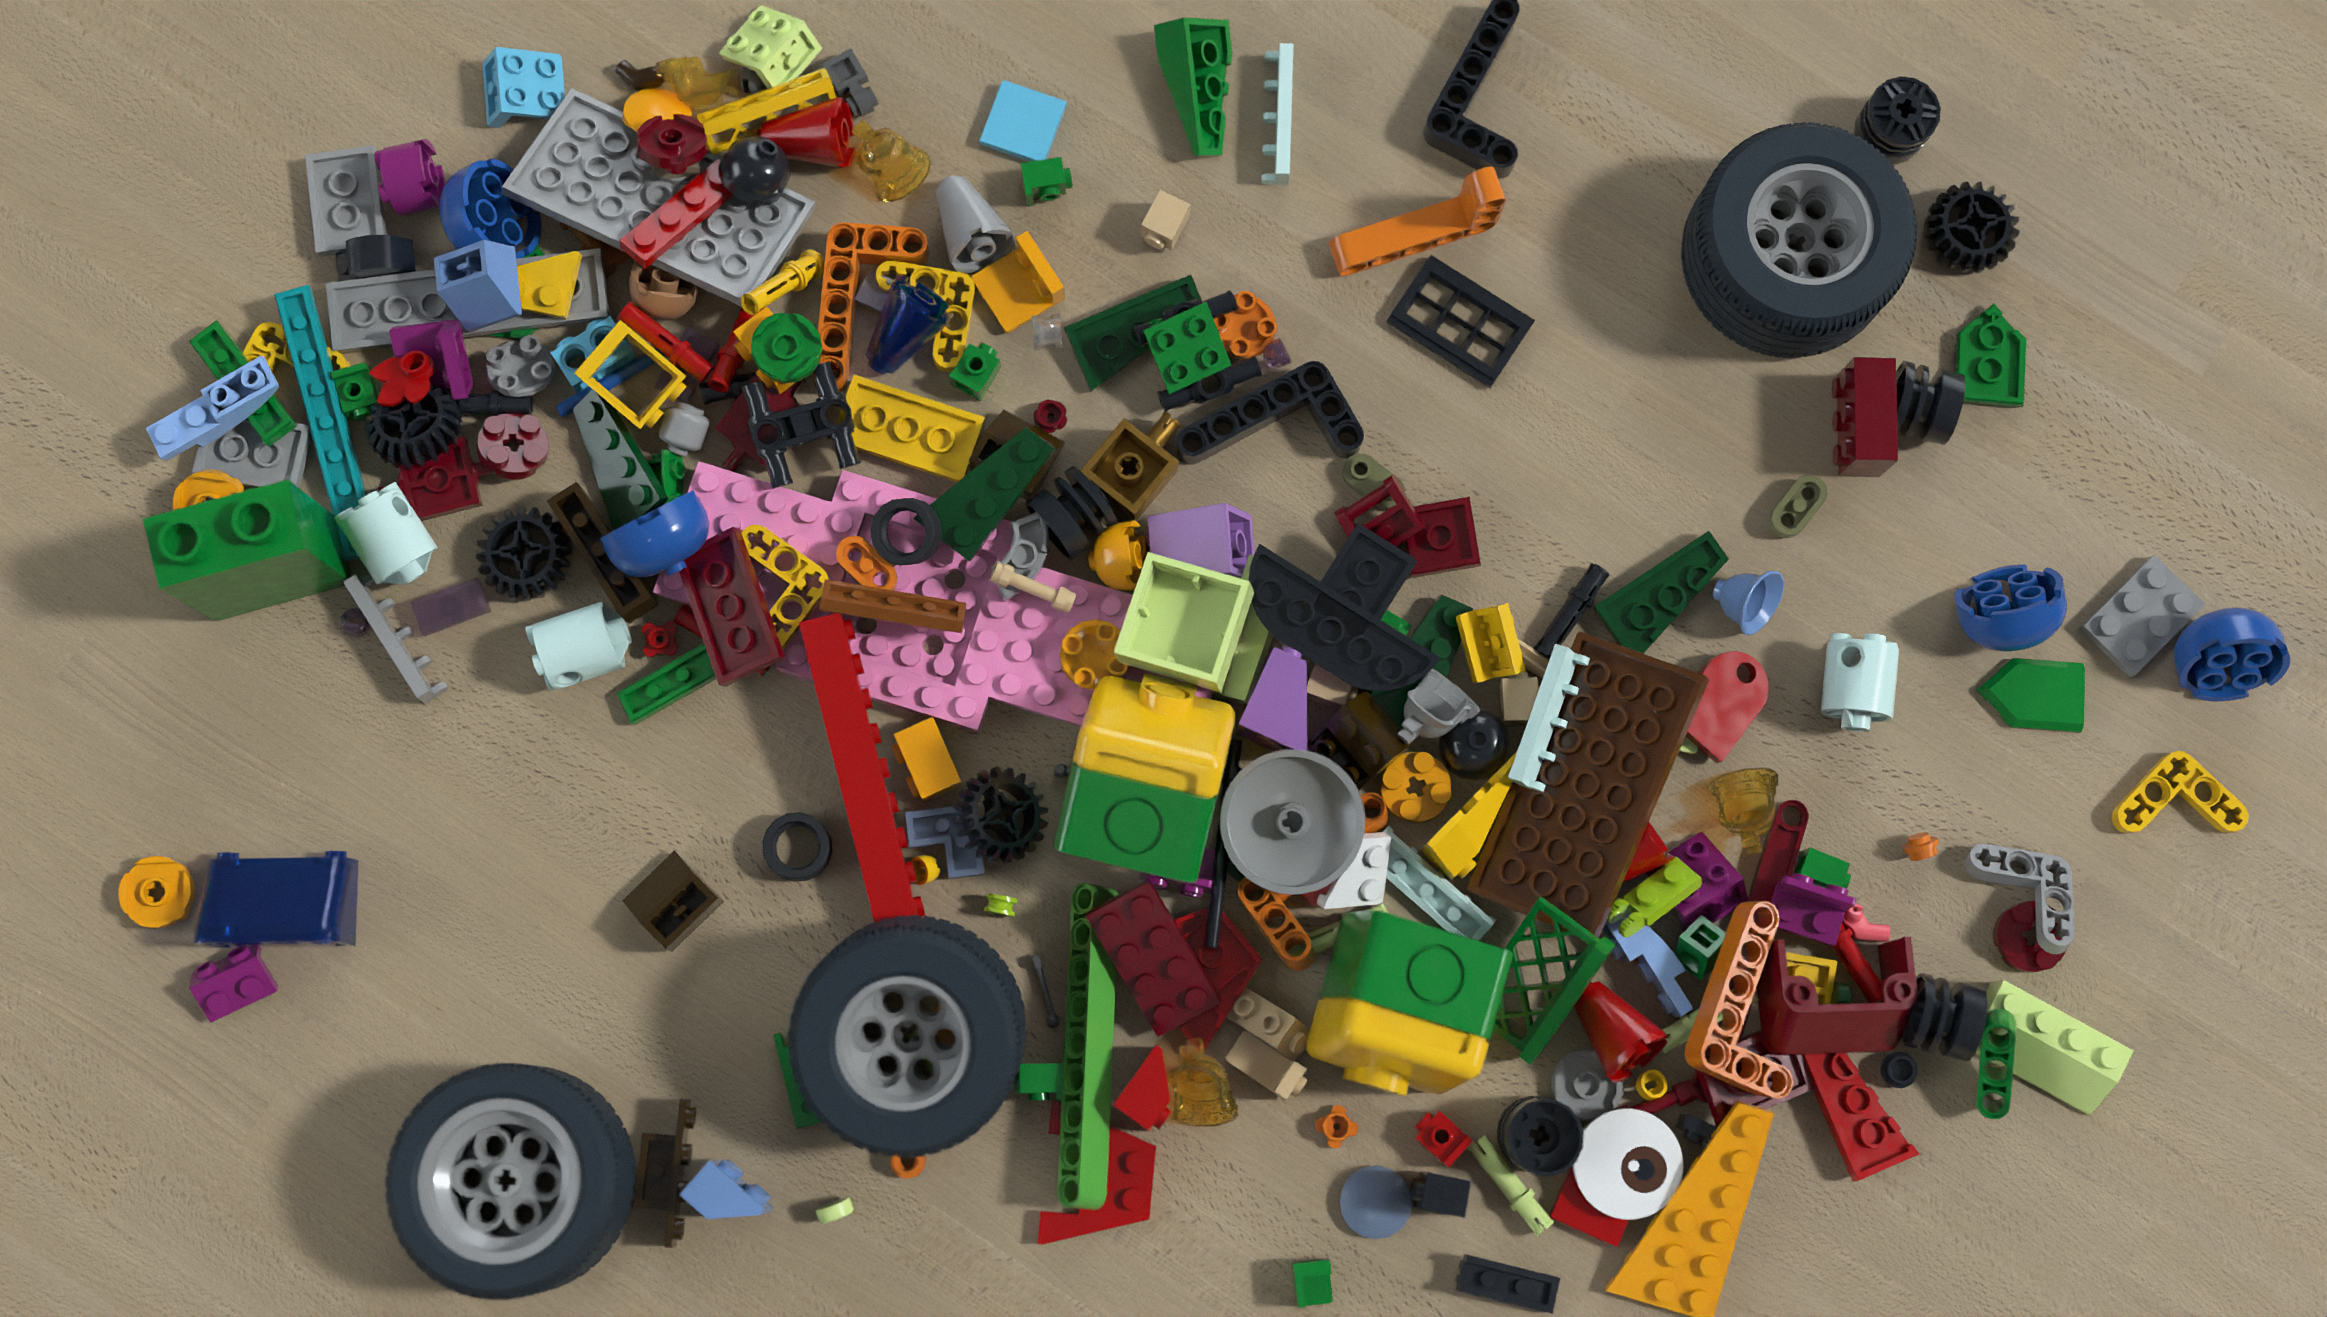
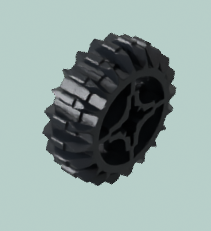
[1925,181,2020,274]
[365,382,463,470]
[476,506,573,601]
[953,767,1049,864]

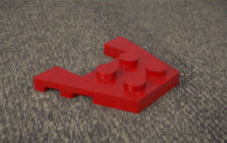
[1174,907,1263,1054]
[1037,1101,1156,1245]

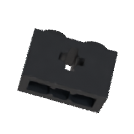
[1410,1171,1471,1218]

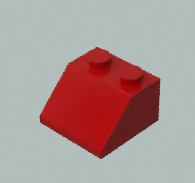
[1113,1045,1172,1131]

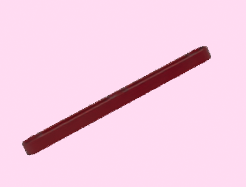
[1691,800,1809,1103]

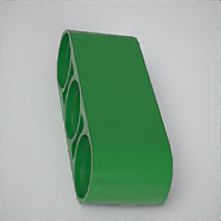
[1976,1009,2017,1119]

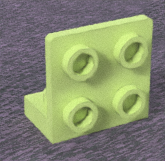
[719,5,822,89]

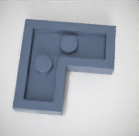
[905,806,985,879]

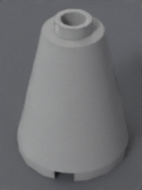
[936,175,1015,273]

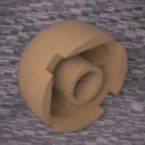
[629,261,699,321]

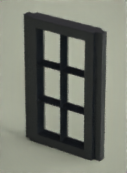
[1386,255,1535,389]

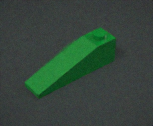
[1154,17,1233,156]

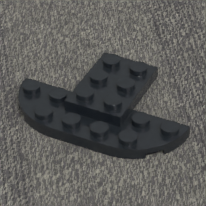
[1249,523,1441,691]

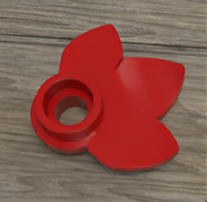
[369,351,435,406]

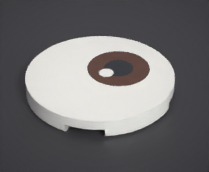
[1572,1108,1683,1219]

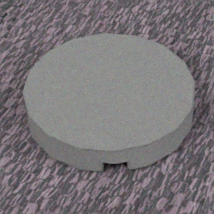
[1551,1049,1624,1121]

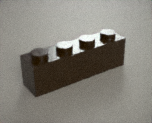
[547,482,658,624]

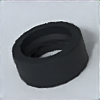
[870,498,942,566]
[762,812,832,882]

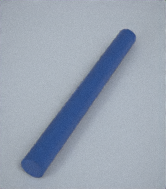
[555,335,676,418]

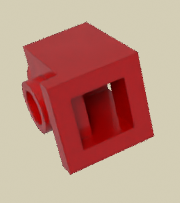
[1413,1110,1473,1168]

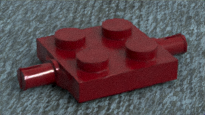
[715,375,806,472]
[378,437,496,521]

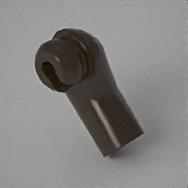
[615,60,668,91]

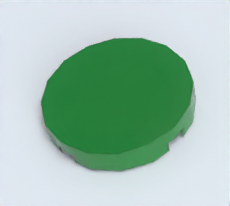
[751,313,823,383]

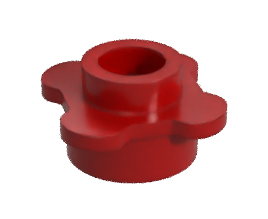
[642,621,678,657]

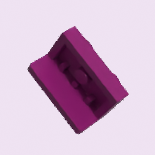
[189,943,278,1023]

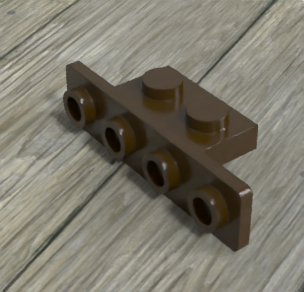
[634,1099,696,1248]

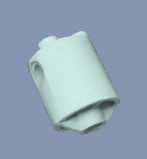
[334,482,438,586]
[525,601,631,692]
[1821,633,1900,732]

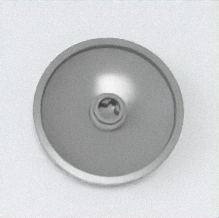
[1220,749,1365,894]

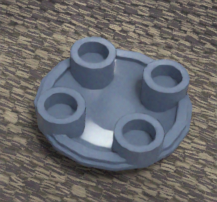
[1340,1166,1412,1239]

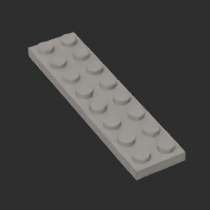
[326,248,610,353]

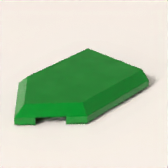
[1955,303,2027,408]
[1976,658,2085,733]

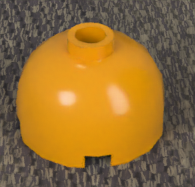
[1089,520,1148,591]

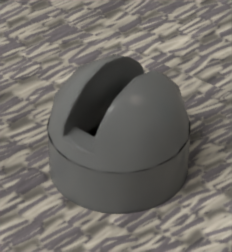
[737,66,764,94]

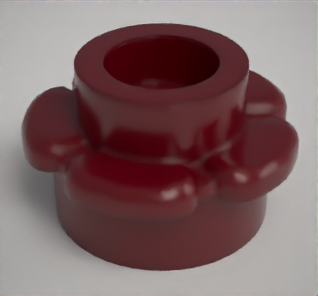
[1033,400,1067,433]

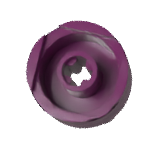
[374,139,446,216]

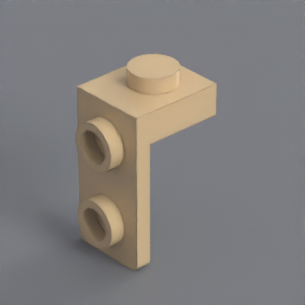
[1226,987,1310,1062]
[1226,1031,1308,1100]

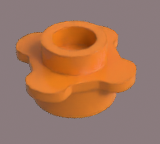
[1315,1105,1358,1149]

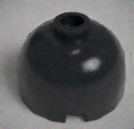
[718,136,790,205]
[1438,710,1510,780]

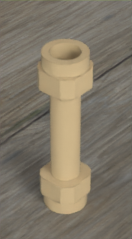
[989,561,1076,613]

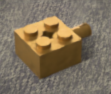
[1080,412,1181,521]

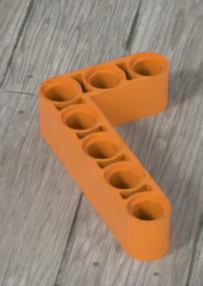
[1328,167,1506,276]
[818,222,930,392]
[1238,792,1389,971]
[1685,901,1793,1099]

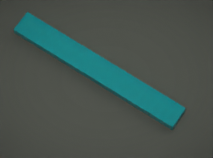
[274,285,367,562]

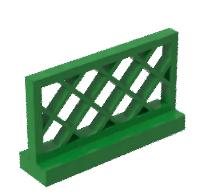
[1493,897,1616,1065]

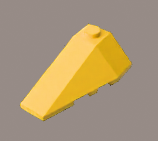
[1420,752,1517,880]

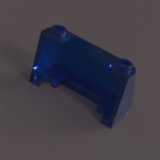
[193,851,359,948]

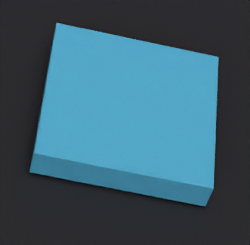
[980,80,1067,162]

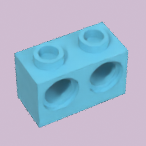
[550,316,637,393]

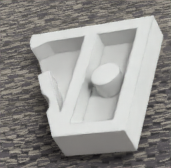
[1317,832,1391,909]

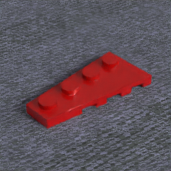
[1803,1054,1919,1182]

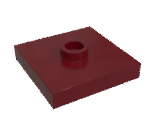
[1406,497,1481,578]

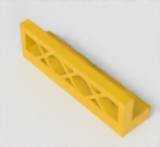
[697,68,836,154]

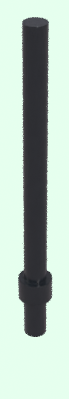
[1204,739,1242,950]

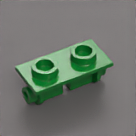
[648,449,685,505]

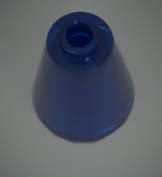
[866,275,954,375]

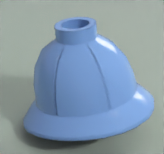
[1713,571,1785,636]

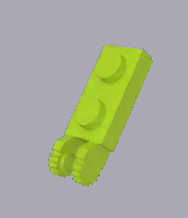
[1606,856,1702,938]

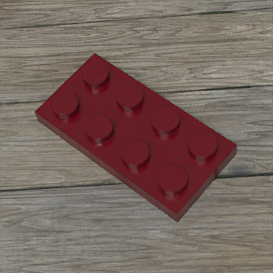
[679,527,786,687]
[1086,878,1221,1037]

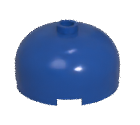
[439,158,541,259]
[600,490,709,577]
[1954,564,2067,652]
[2174,607,2290,701]

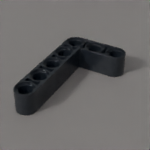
[1423,0,1520,179]
[1176,361,1364,465]

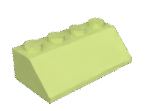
[1975,980,2133,1115]

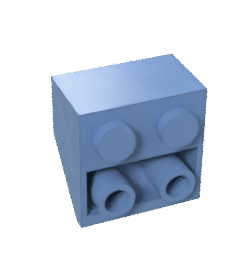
[434,240,522,332]
[679,1159,774,1219]

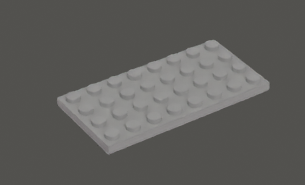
[502,88,815,307]

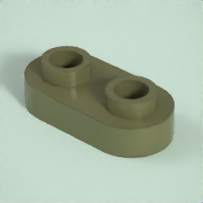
[1342,453,1405,511]
[1769,475,1827,538]

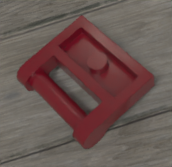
[1334,474,1426,546]

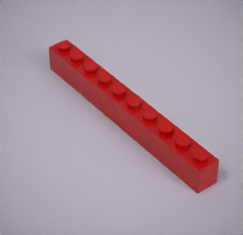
[799,613,926,923]

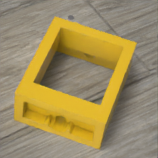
[574,320,687,430]

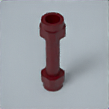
[1615,1079,1697,1114]

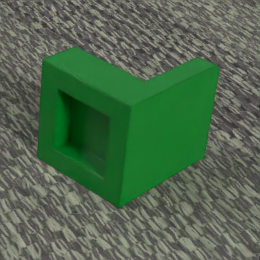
[1291,1258,1333,1308]

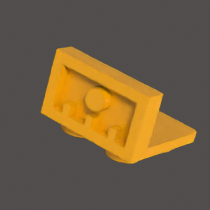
[971,231,1065,333]

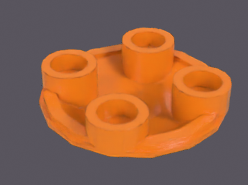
[1214,291,1277,359]

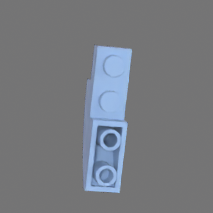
[146,355,279,461]
[1603,913,1693,1018]

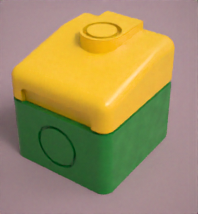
[1053,673,1236,883]
[1306,910,1514,1096]

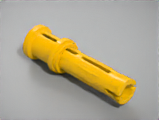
[740,249,825,315]

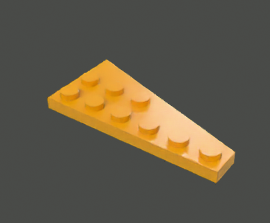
[1605,1101,1774,1317]

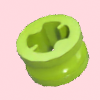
[983,893,1018,917]

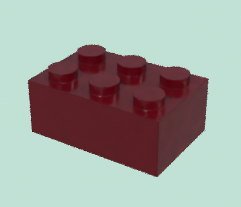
[1832,357,1898,477]

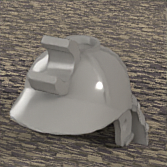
[1397,669,1480,745]

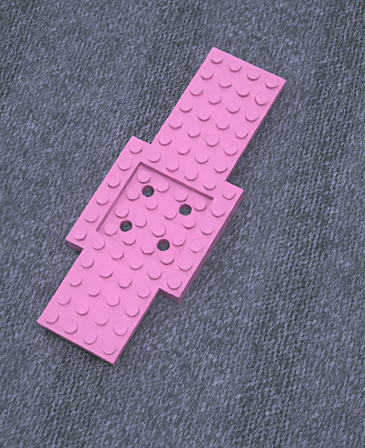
[653,461,1213,734]

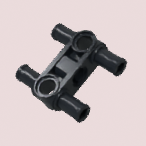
[1133,290,1262,412]
[741,362,861,489]

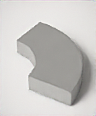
[991,512,1049,602]

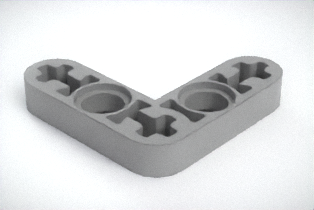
[1964,844,2075,954]

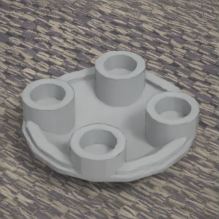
[485,335,556,397]

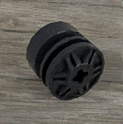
[1854,76,1941,165]
[1896,360,1966,445]
[1025,466,1118,560]
[1902,973,1987,1061]
[1497,1096,1584,1176]

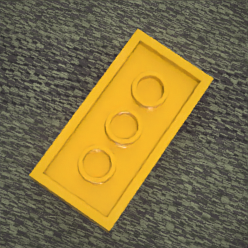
[831,375,986,482]

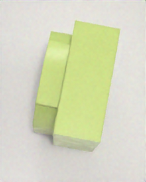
[1114,552,1254,693]

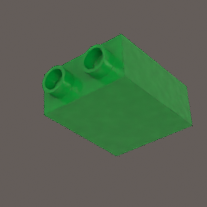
[143,479,352,621]

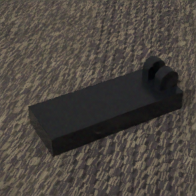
[1455,1254,1560,1314]

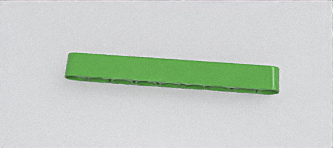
[1057,882,1118,1210]

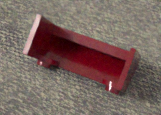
[1757,937,1918,1056]

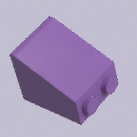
[1145,503,1255,579]
[1236,646,1307,751]

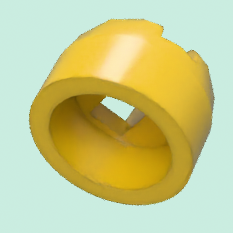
[911,855,940,885]
[1635,1069,1667,1100]

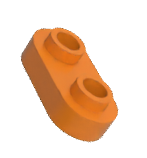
[836,536,898,591]

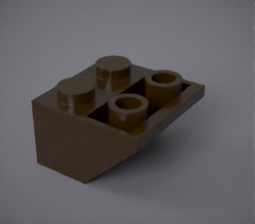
[968,410,1065,501]
[1307,690,1413,791]
[622,850,724,952]

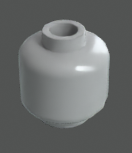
[659,402,709,456]

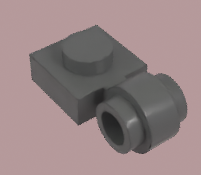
[821,49,878,117]

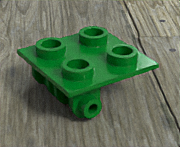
[1143,301,1232,394]

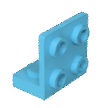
[482,47,565,128]

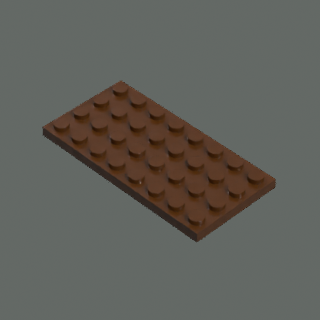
[1466,631,1710,938]

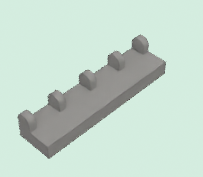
[343,573,448,704]

